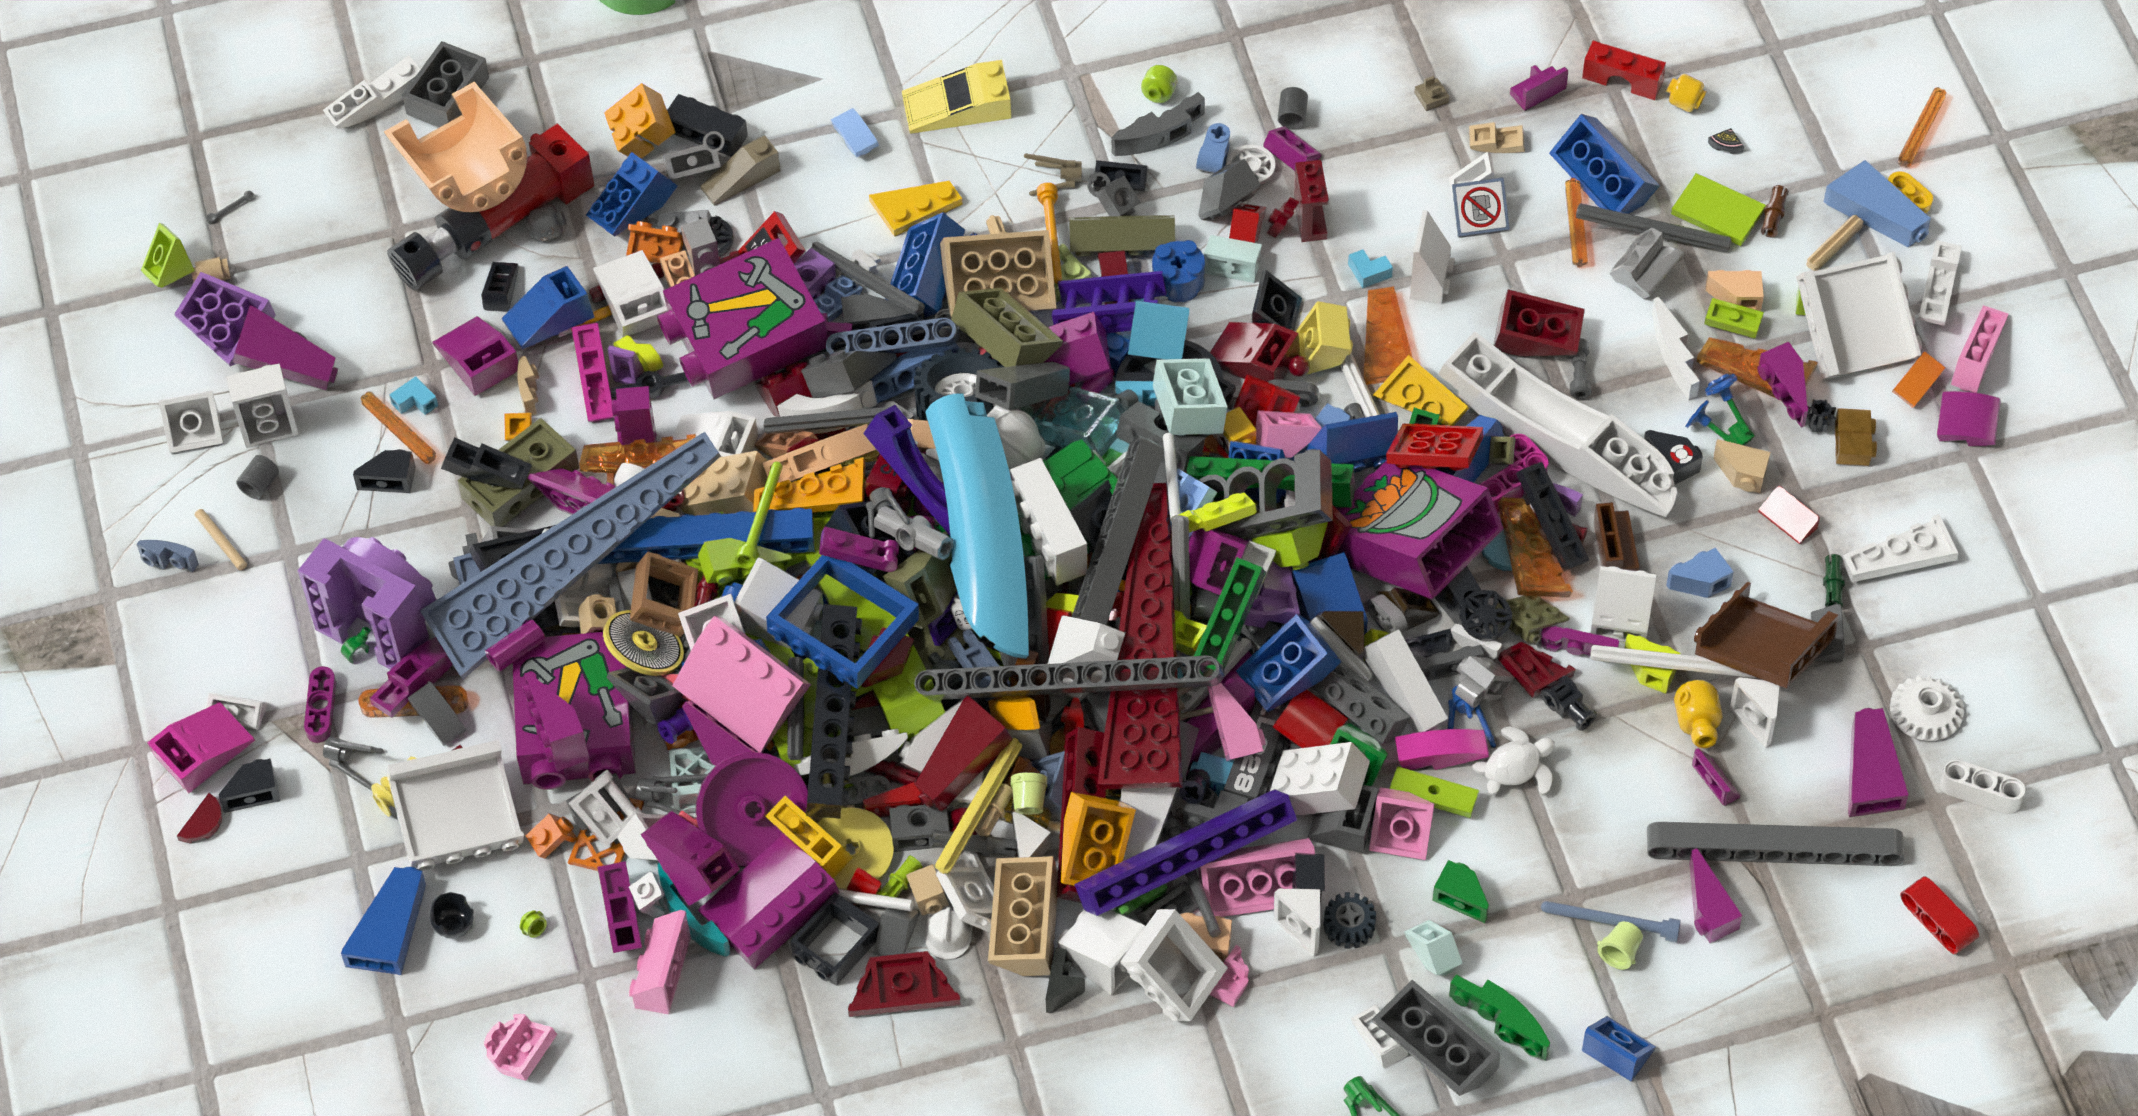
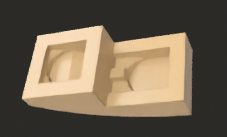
[1469,122,1525,153]

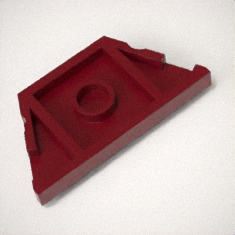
[848,951,961,1017]

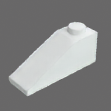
[898,699,963,774]

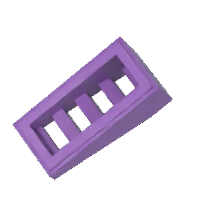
[608,346,644,384]

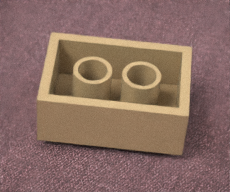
[679,451,768,516]

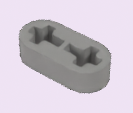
[1367,594,1407,634]

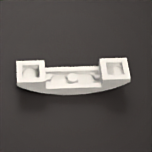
[1918,240,1962,325]

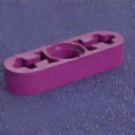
[304,666,336,743]

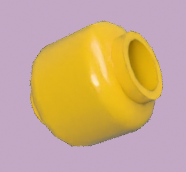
[1666,74,1707,112]

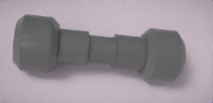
[1569,338,1592,400]

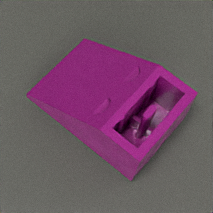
[432,316,519,396]
[522,672,590,771]
[640,811,740,906]

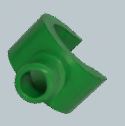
[341,627,371,664]

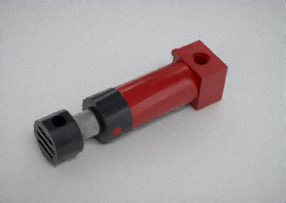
[387,123,595,291]

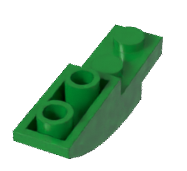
[1449,974,1550,1061]

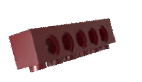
[1056,727,1107,903]

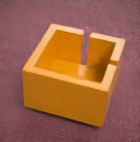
[604,83,675,159]

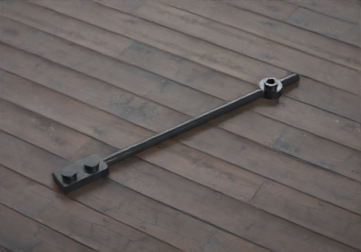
[610,313,926,399]

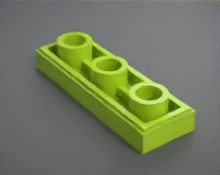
[1389,766,1479,818]

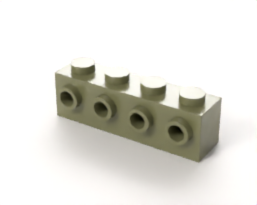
[1069,215,1175,256]

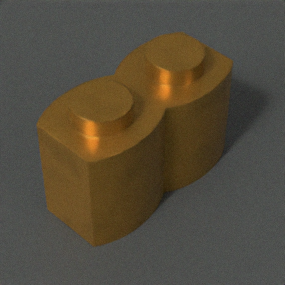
[1835,408,1877,466]

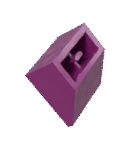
[1189,528,1249,595]

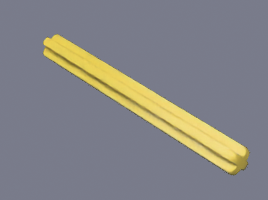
[935,738,1022,874]

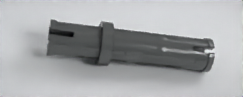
[929,829,1017,857]

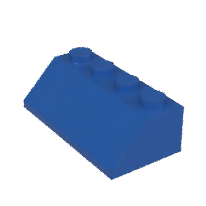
[1549,114,1660,214]
[885,212,965,318]

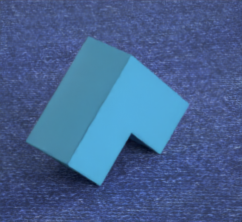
[1348,249,1393,288]
[389,376,438,415]

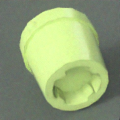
[1011,773,1048,815]
[1597,921,1643,970]

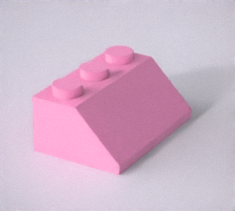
[629,910,691,1014]

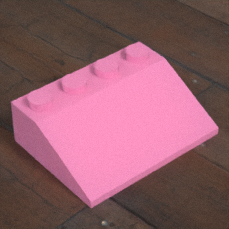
[672,616,811,753]

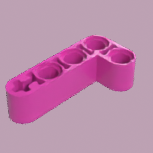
[1479,434,1548,513]

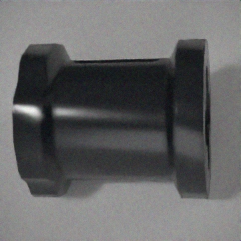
[1179,769,1211,804]

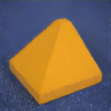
[504,413,532,440]

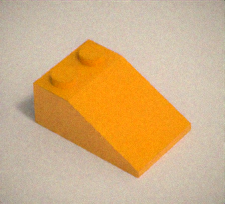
[1061,792,1136,886]

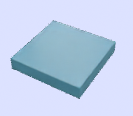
[1128,301,1189,360]

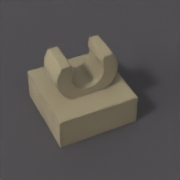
[1414,76,1449,111]

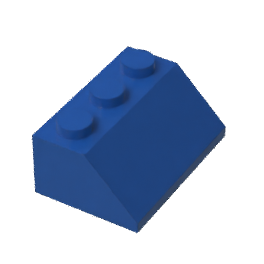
[1305,412,1398,474]

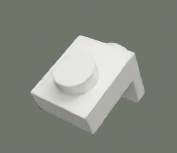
[629,872,666,918]

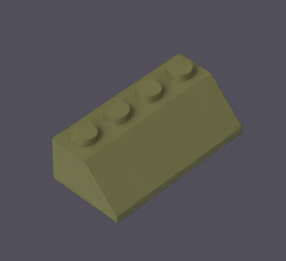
[951,288,1063,367]

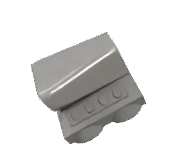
[1609,228,1685,299]

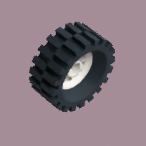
[914,348,1004,421]

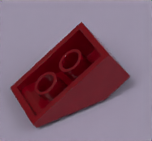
[1493,289,1585,356]

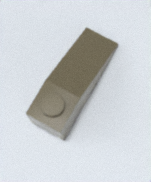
[700,135,781,206]

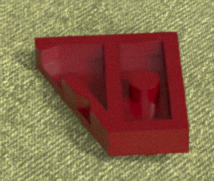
[1498,641,1576,698]

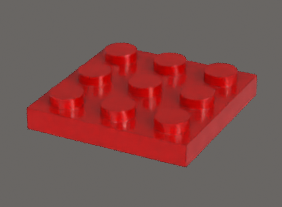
[1386,423,1484,470]

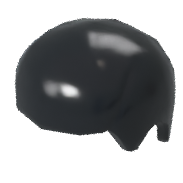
[430,892,474,939]

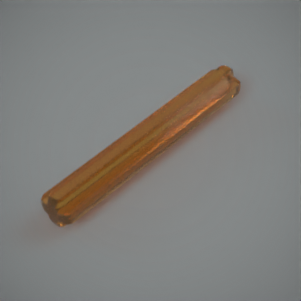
[1897,87,1947,168]
[1565,178,1588,268]
[360,391,437,464]

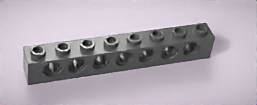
[1241,621,1411,744]

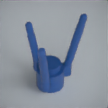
[1447,685,1496,748]

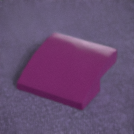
[1937,391,2001,446]

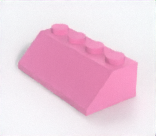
[1198,838,1315,917]

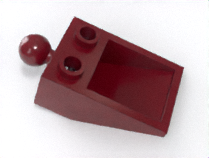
[1210,322,1310,382]

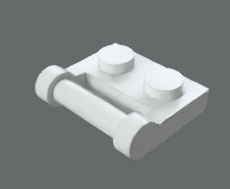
[568,770,644,847]

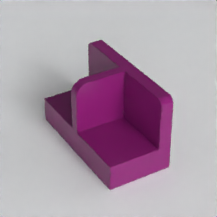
[1510,65,1569,111]

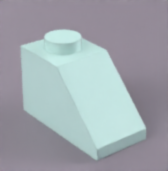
[1404,920,1463,976]

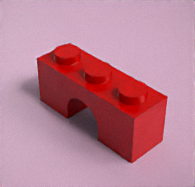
[1582,41,1666,100]

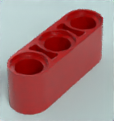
[1900,876,1979,954]

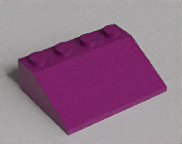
[698,834,840,969]

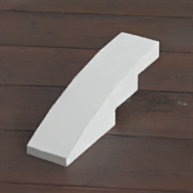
[1652,297,1700,401]

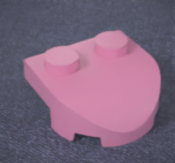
[484,1014,557,1081]

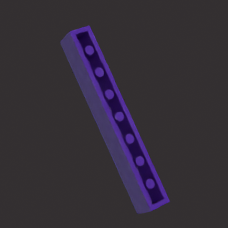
[1074,789,1297,916]

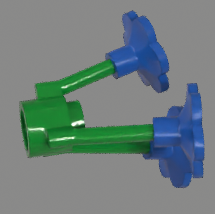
[1685,374,1756,445]

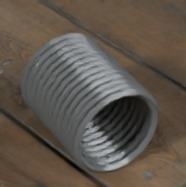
[1278,87,1308,129]
[236,455,279,499]

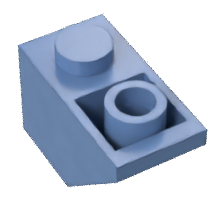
[1666,548,1734,598]

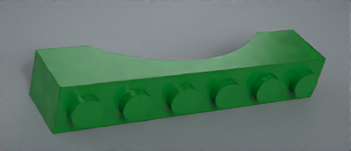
[1186,456,1355,508]

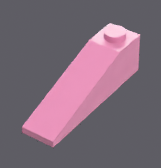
[1951,305,2009,393]

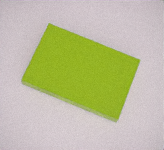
[1671,173,1766,246]

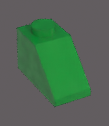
[1432,860,1489,923]

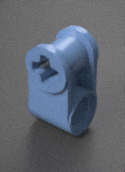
[1196,123,1230,173]

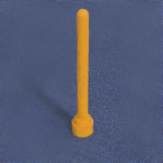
[1037,182,1062,284]

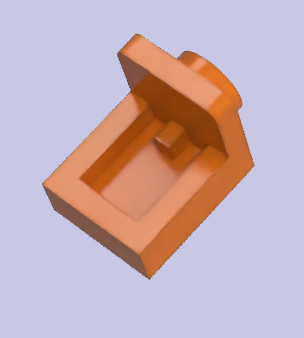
[526,813,577,859]

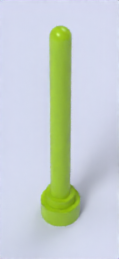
[735,461,783,569]

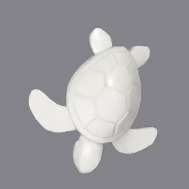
[1472,726,1555,796]

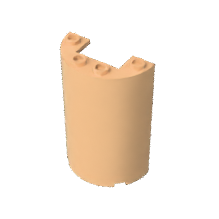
[384,82,527,212]

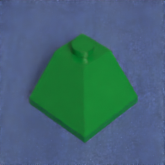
[1330,723,1388,787]

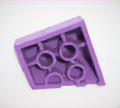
[174,272,276,367]

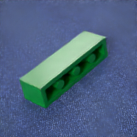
[1194,557,1266,673]

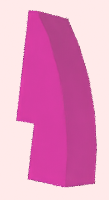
[1395,729,1489,770]

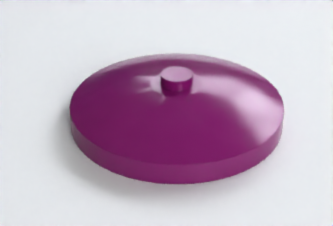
[695,752,810,867]

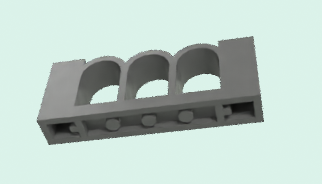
[1189,449,1333,541]

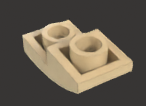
[517,355,539,416]

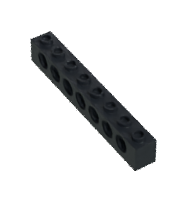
[806,604,862,819]

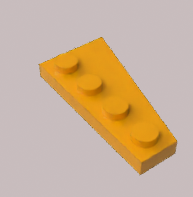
[753,457,866,513]

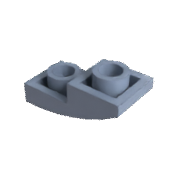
[136,540,199,572]

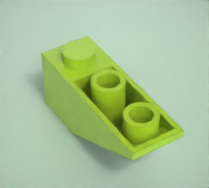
[698,538,792,585]

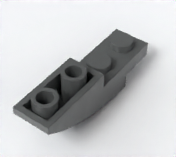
[1111,92,1205,156]

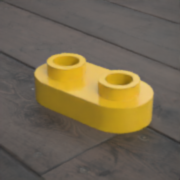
[1888,171,1933,213]

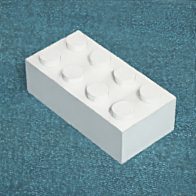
[1010,458,1087,586]

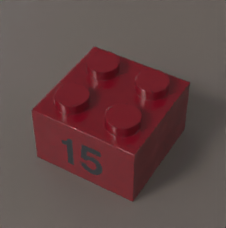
[865,454,915,516]

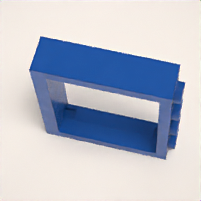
[766,555,919,689]

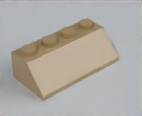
[988,856,1058,976]

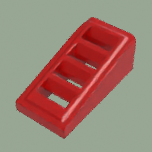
[863,782,924,818]

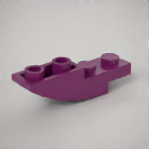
[370,637,453,718]

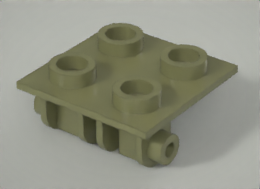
[1492,593,1570,644]

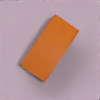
[1892,351,1946,408]

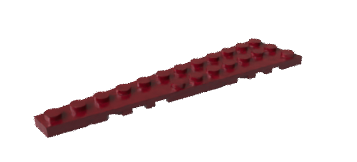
[1097,482,1183,789]

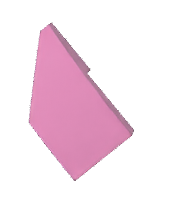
[1209,945,1249,1007]

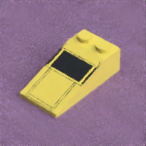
[902,60,1011,134]

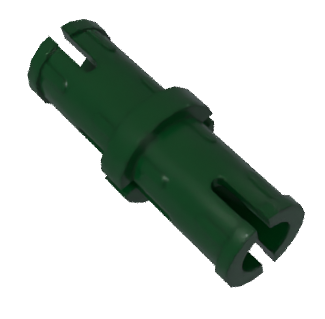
[1823,554,1845,608]

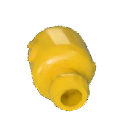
[1674,680,1723,748]

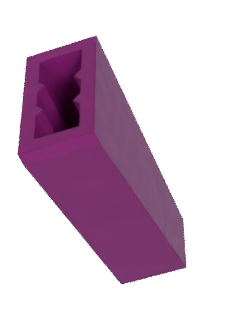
[233,306,339,390]
[1186,673,1255,776]
[1848,708,1909,817]

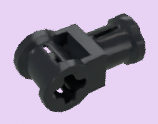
[1541,675,1597,731]

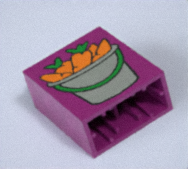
[1336,461,1503,599]

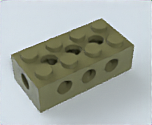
[457,418,579,527]

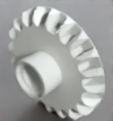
[1890,675,1964,741]

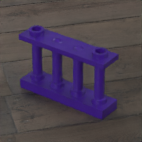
[1052,271,1167,333]

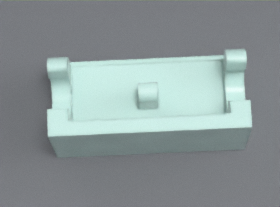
[1204,235,1262,283]

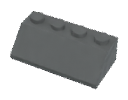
[1372,980,1500,1096]

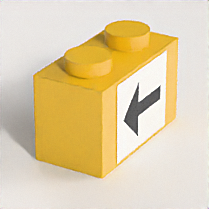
[1216,407,1256,456]

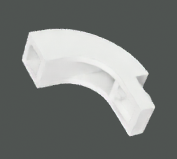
[777,380,877,434]

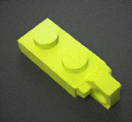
[1177,493,1257,533]

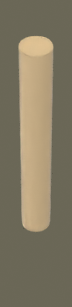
[194,509,247,571]

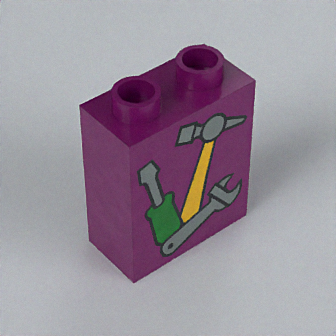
[657,238,828,400]
[513,632,636,790]

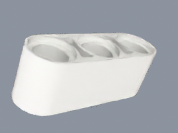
[1940,760,2025,814]

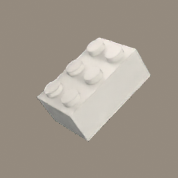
[226,364,299,448]
[1270,742,1370,816]

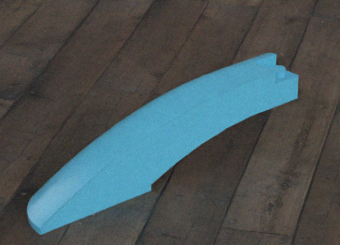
[925,394,1029,659]

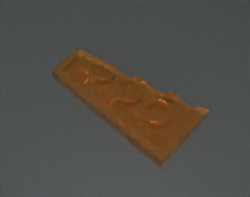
[1364,286,1413,385]
[1696,337,1818,398]
[579,434,696,474]
[1498,497,1573,598]

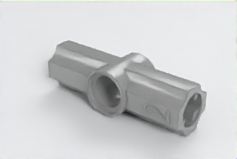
[874,506,953,560]

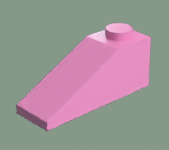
[1207,676,1265,761]

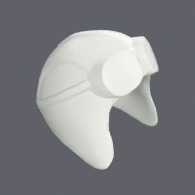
[987,404,1045,472]

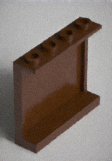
[1694,582,1839,689]

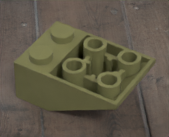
[883,531,957,629]

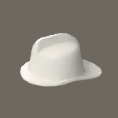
[925,898,973,960]

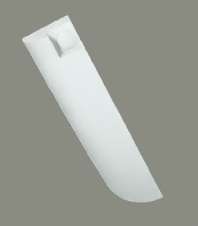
[1438,332,1677,517]

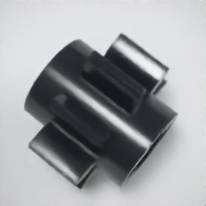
[1805,399,1836,433]

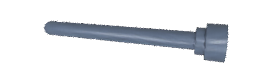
[1541,901,1681,943]

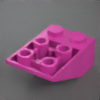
[147,702,255,794]

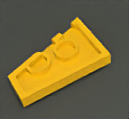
[869,180,963,237]
[1373,355,1469,426]

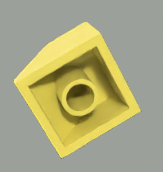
[1296,301,1353,375]

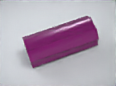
[485,620,545,671]

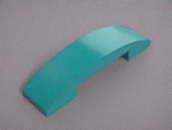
[658,862,730,957]

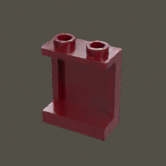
[1294,160,1329,242]

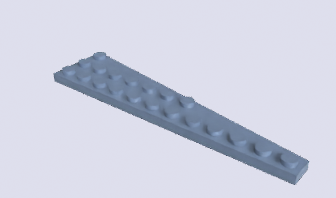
[420,431,721,680]

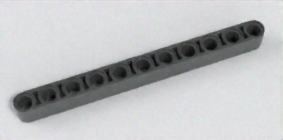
[914,656,1225,700]

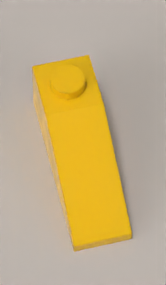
[765,796,852,878]

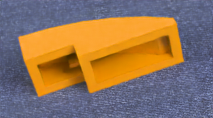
[988,696,1040,730]

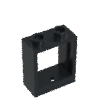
[790,892,880,986]

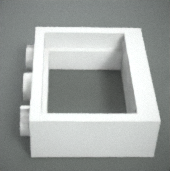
[1120,909,1228,1021]

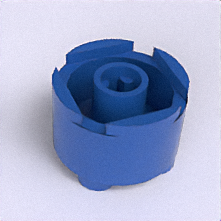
[1152,240,1205,302]

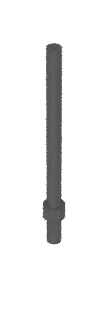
[1164,810,1221,937]

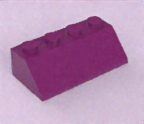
[1044,312,1112,386]
[528,468,615,515]

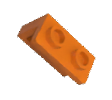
[626,221,683,264]

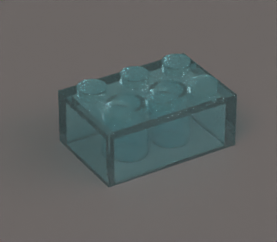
[1032,385,1125,457]

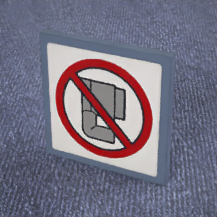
[1451,177,1510,237]

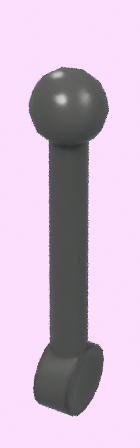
[206,191,254,224]

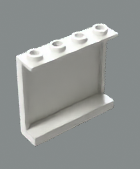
[1796,251,1922,380]
[387,740,524,871]

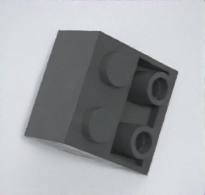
[1198,159,1261,220]
[1308,785,1379,853]

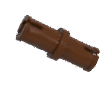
[1761,185,1789,238]

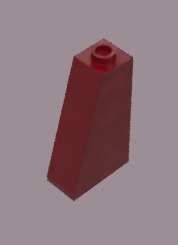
[915,695,1013,812]

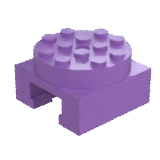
[298,537,437,669]

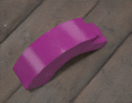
[597,861,642,953]

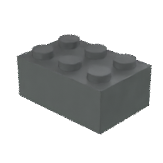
[402,41,489,128]

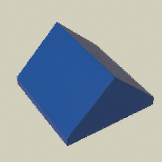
[1582,1016,1656,1082]

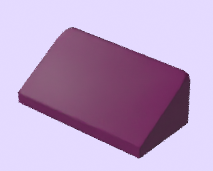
[1263,126,1322,171]
[1692,748,1741,806]

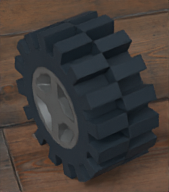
[1323,892,1376,949]

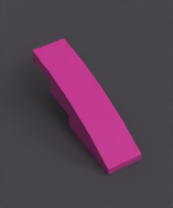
[572,323,614,422]

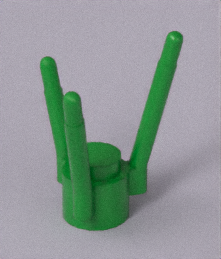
[1343,1076,1400,1116]

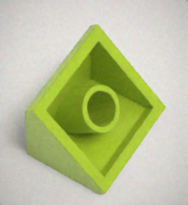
[140,223,195,288]

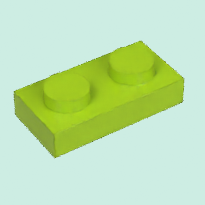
[1704,298,1764,339]

